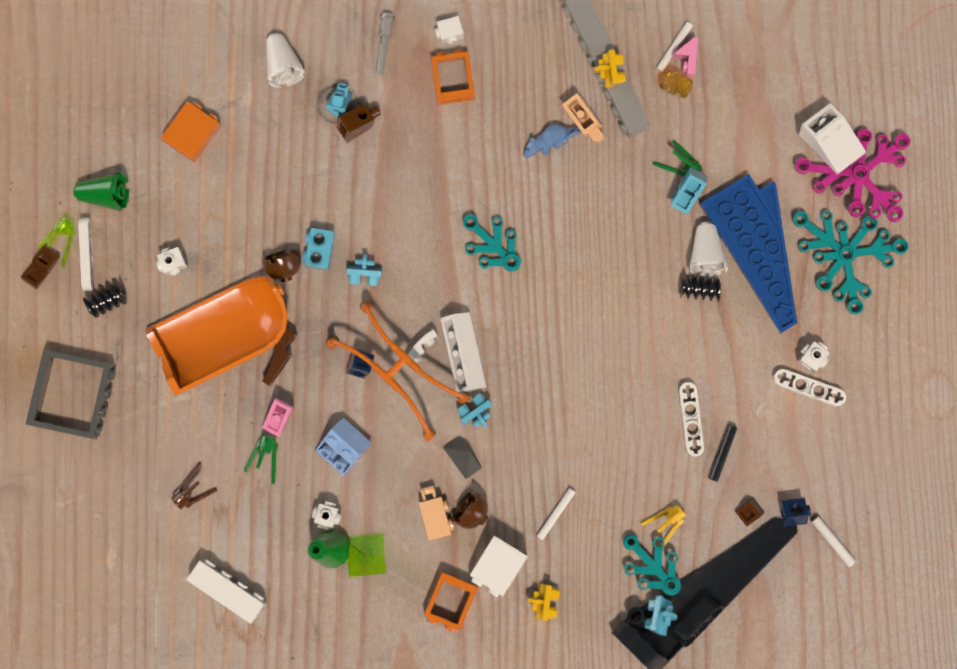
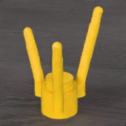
[641,505,686,547]

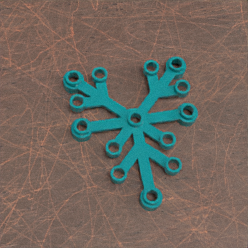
[793,210,909,315]

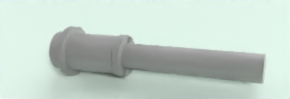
[376,13,395,74]

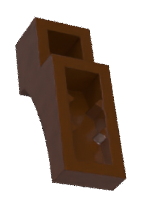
[262,328,297,387]

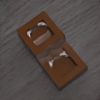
[21,246,59,290]

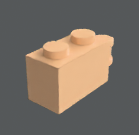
[562,93,605,143]
[419,485,454,541]

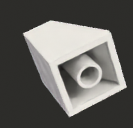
[470,536,528,597]

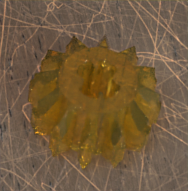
[659,70,693,98]

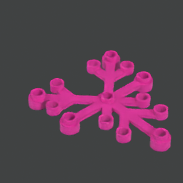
[795,129,911,222]

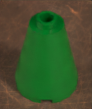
[73,172,129,211]
[308,530,350,569]

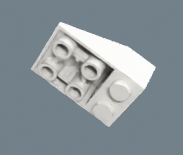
[799,103,866,175]

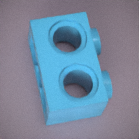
[671,167,707,214]
[302,228,335,271]

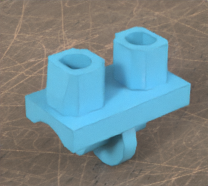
[326,83,353,117]
[346,254,383,286]
[457,393,492,428]
[645,596,677,636]

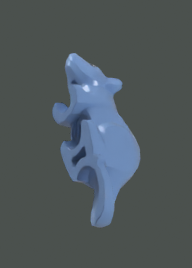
[524,124,582,158]

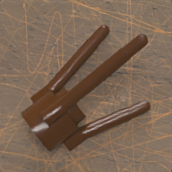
[171,462,217,509]

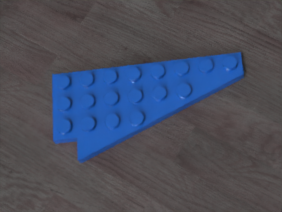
[700,174,797,334]

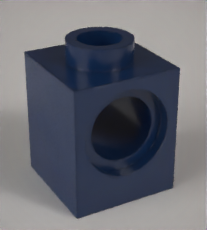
[346,349,374,379]
[780,498,811,527]

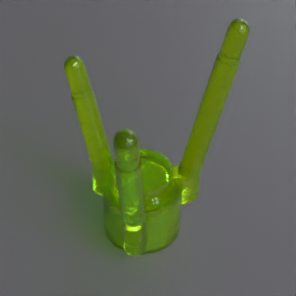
[37,217,75,267]

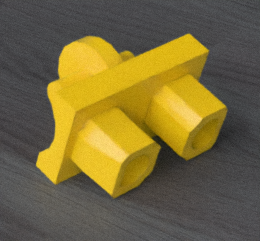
[594,50,626,88]
[527,584,560,621]

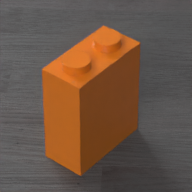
[161,101,221,163]

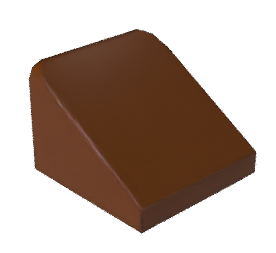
[735,497,765,526]

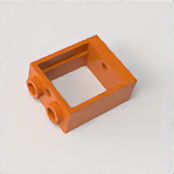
[431,50,475,105]
[424,572,478,633]

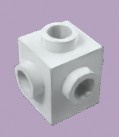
[156,247,188,277]
[798,342,830,373]
[312,501,341,530]

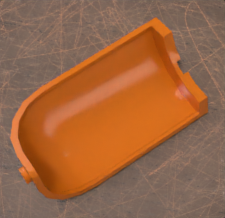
[145,276,288,396]

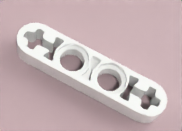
[78,217,94,291]
[773,369,846,407]
[679,382,704,457]

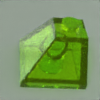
[347,534,388,577]

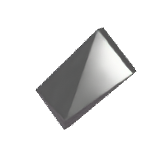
[443,437,481,479]

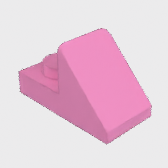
[672,37,698,79]
[262,398,294,437]

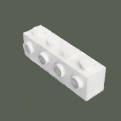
[440,312,486,393]
[187,559,266,624]

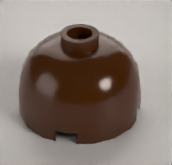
[261,249,301,282]
[451,489,488,529]

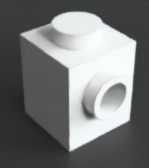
[434,16,464,45]

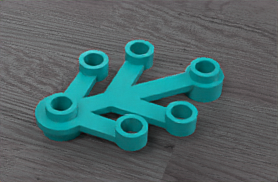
[463,214,521,272]
[623,535,681,596]

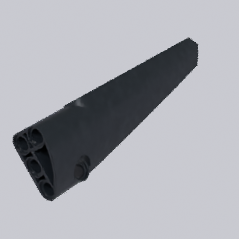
[611,518,798,669]

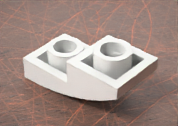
[408,329,438,363]

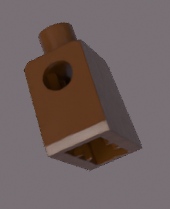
[337,104,381,143]

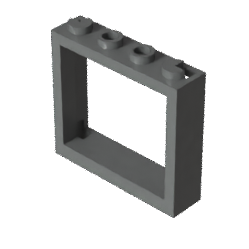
[25,349,115,440]

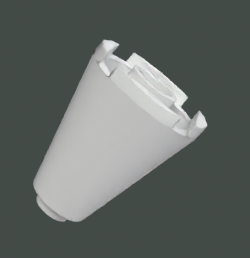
[266,33,305,88]
[689,222,728,277]

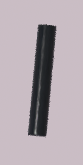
[709,425,738,482]

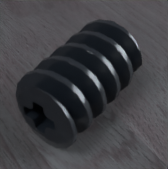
[680,274,721,302]
[83,281,127,318]

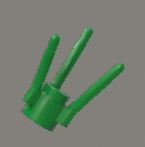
[652,140,702,177]
[244,436,278,484]

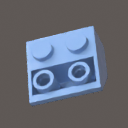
[315,418,372,476]

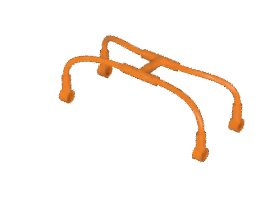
[326,301,471,442]

